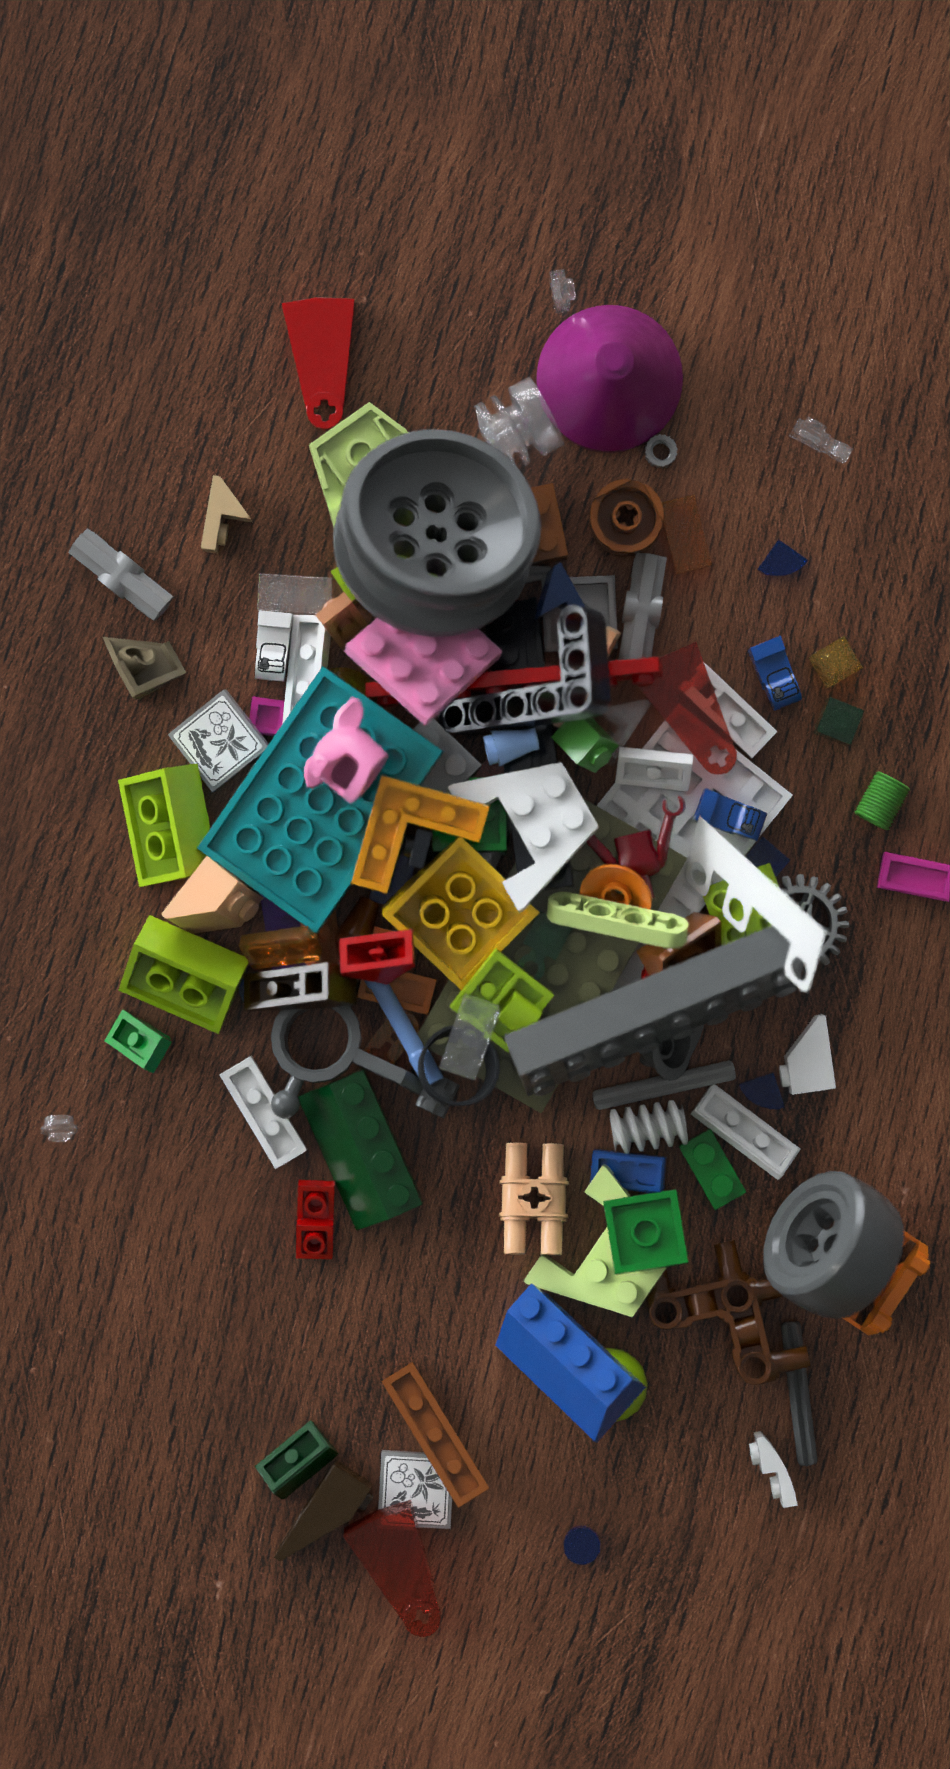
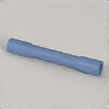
[364,980,444,1085]

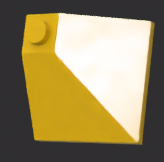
[381,836,540,990]

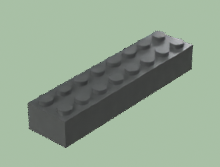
[504,925,801,1096]

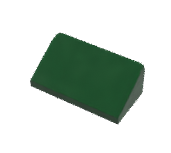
[255,1420,338,1499]

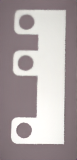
[685,816,825,991]

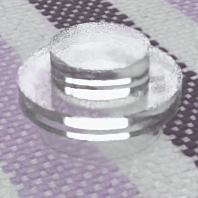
[41,1115,78,1142]

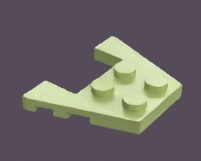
[309,402,409,526]
[524,1164,667,1317]

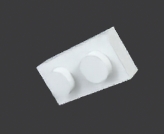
[615,747,693,791]

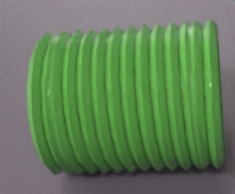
[854,771,911,830]

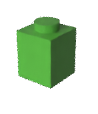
[551,718,619,773]

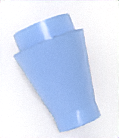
[483,728,539,766]

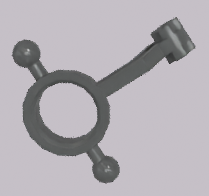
[271,961,460,1119]

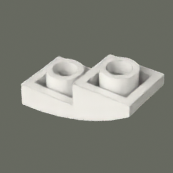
[749,1431,798,1508]

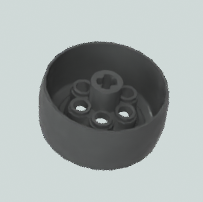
[763,1171,904,1319]

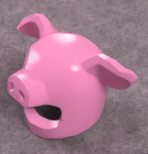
[304,698,388,804]

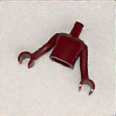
[586,795,686,898]

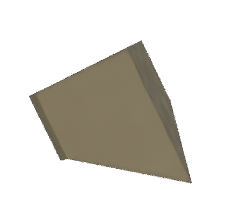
[102,637,186,700]

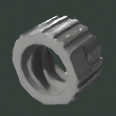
[644,434,678,469]

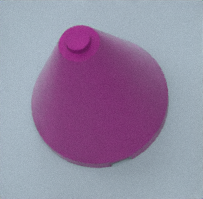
[536,305,683,453]

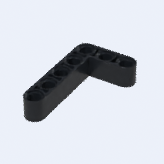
[438,605,611,736]

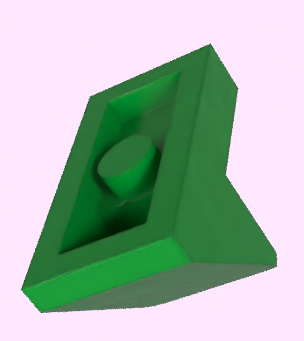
[104,1009,172,1074]

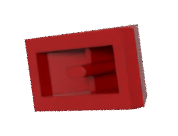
[339,929,415,985]

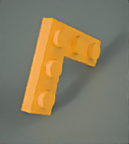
[351,775,490,893]

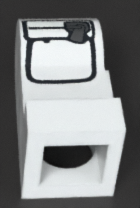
[255,610,293,682]

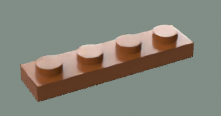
[381,1362,490,1508]

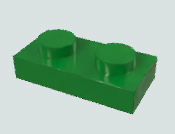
[678,1128,746,1210]

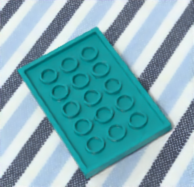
[197,666,444,933]

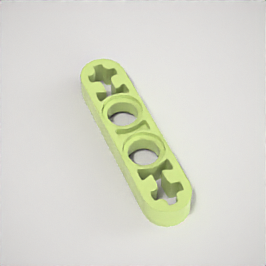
[547,892,688,948]

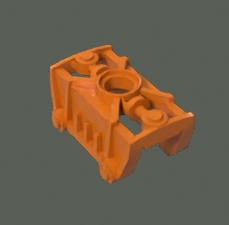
[843,1231,930,1336]

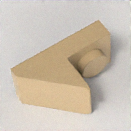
[201,475,253,554]

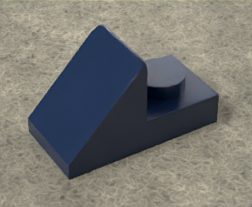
[534,563,586,628]

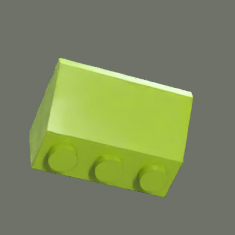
[118,763,213,887]
[118,915,250,1034]

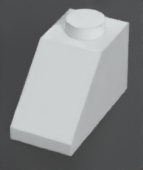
[779,1014,836,1095]

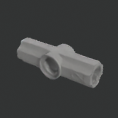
[68,528,174,621]
[618,553,667,660]

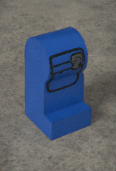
[747,635,802,711]
[692,788,767,841]

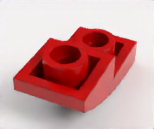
[296,1180,335,1260]

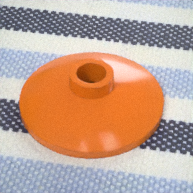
[580,864,652,924]

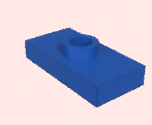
[590,1149,667,1193]

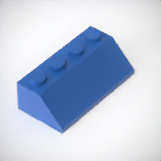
[495,1283,646,1443]

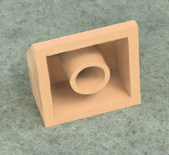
[161,856,263,934]

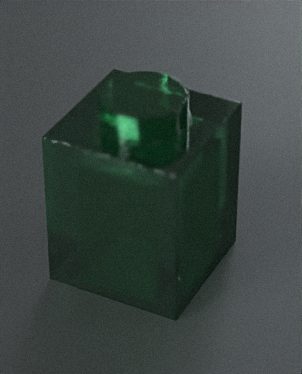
[813,697,865,746]

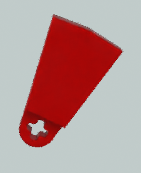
[281,297,355,431]

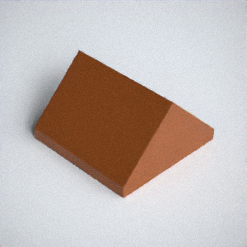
[636,912,721,976]

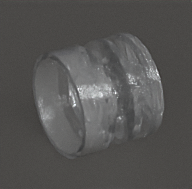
[474,377,565,466]

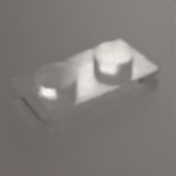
[257,573,333,615]

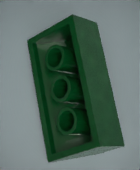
[298,1068,423,1231]

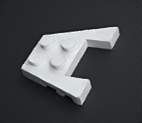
[448,762,599,913]

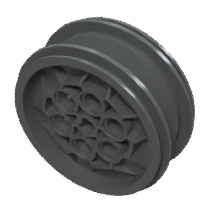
[333,429,541,637]

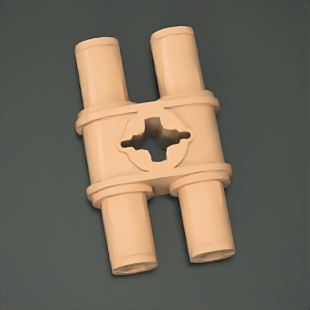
[499,1143,569,1255]

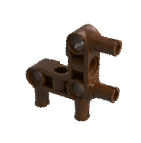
[646,1240,811,1385]

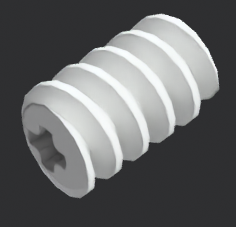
[610,1100,688,1154]

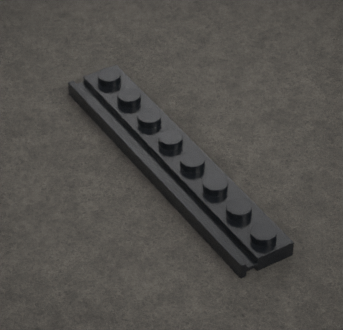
[486,597,574,892]

